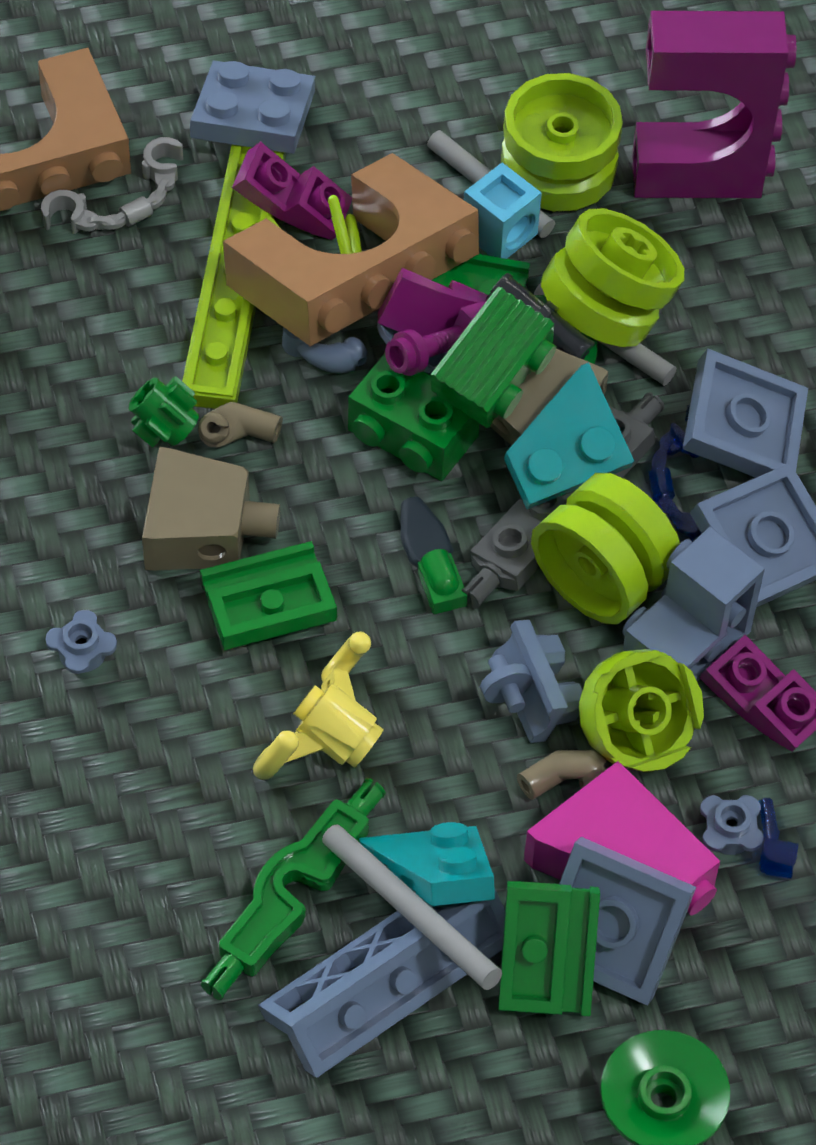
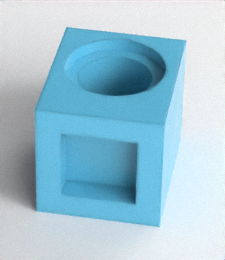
[464,163,542,259]

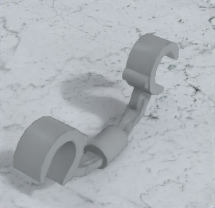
[41,137,183,234]

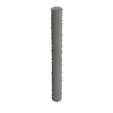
[322,824,502,990]

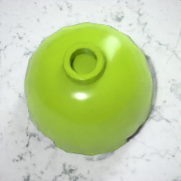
[579,649,704,772]

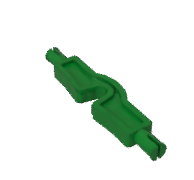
[200,778,386,1000]

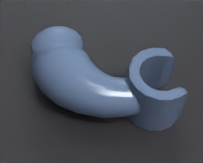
[282,327,367,374]

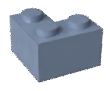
[622,527,765,682]

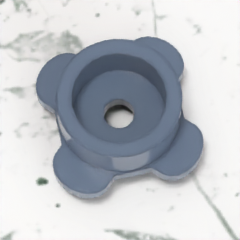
[46,610,117,674]
[700,795,764,855]

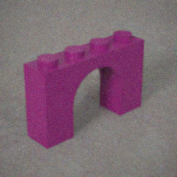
[631,11,797,198]

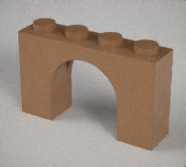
[0,48,131,211]
[223,153,479,346]

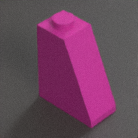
[524,761,720,916]

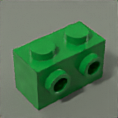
[348,353,480,482]

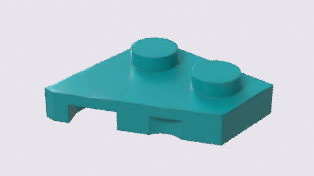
[504,362,635,510]
[359,822,495,906]

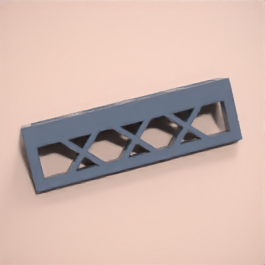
[258,889,505,1078]

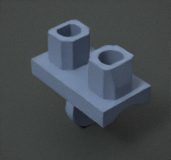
[480,620,583,743]

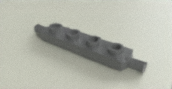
[462,392,664,609]

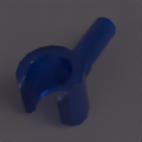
[759,798,798,879]

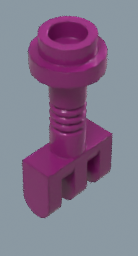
[385,301,486,376]

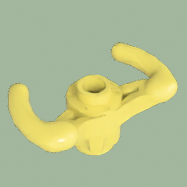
[253,631,384,780]

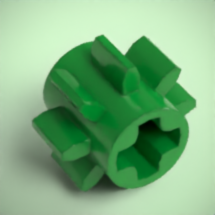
[128,376,199,448]

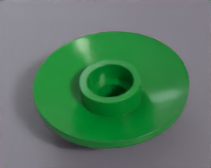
[600,1030,730,1145]

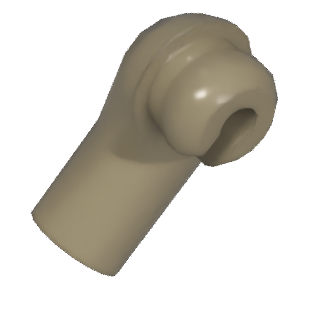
[198,402,283,447]
[517,750,607,800]

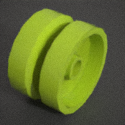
[501,73,623,212]
[541,208,685,347]
[531,473,680,624]

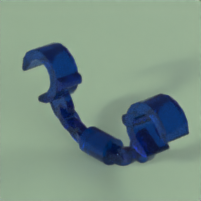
[648,405,701,542]

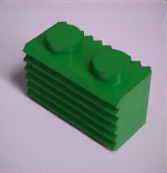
[431,287,557,428]

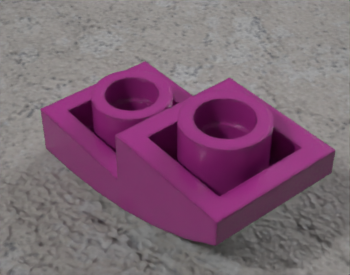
[232,141,352,240]
[378,268,488,336]
[699,635,816,752]

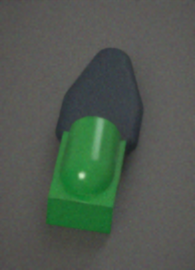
[401,496,468,615]

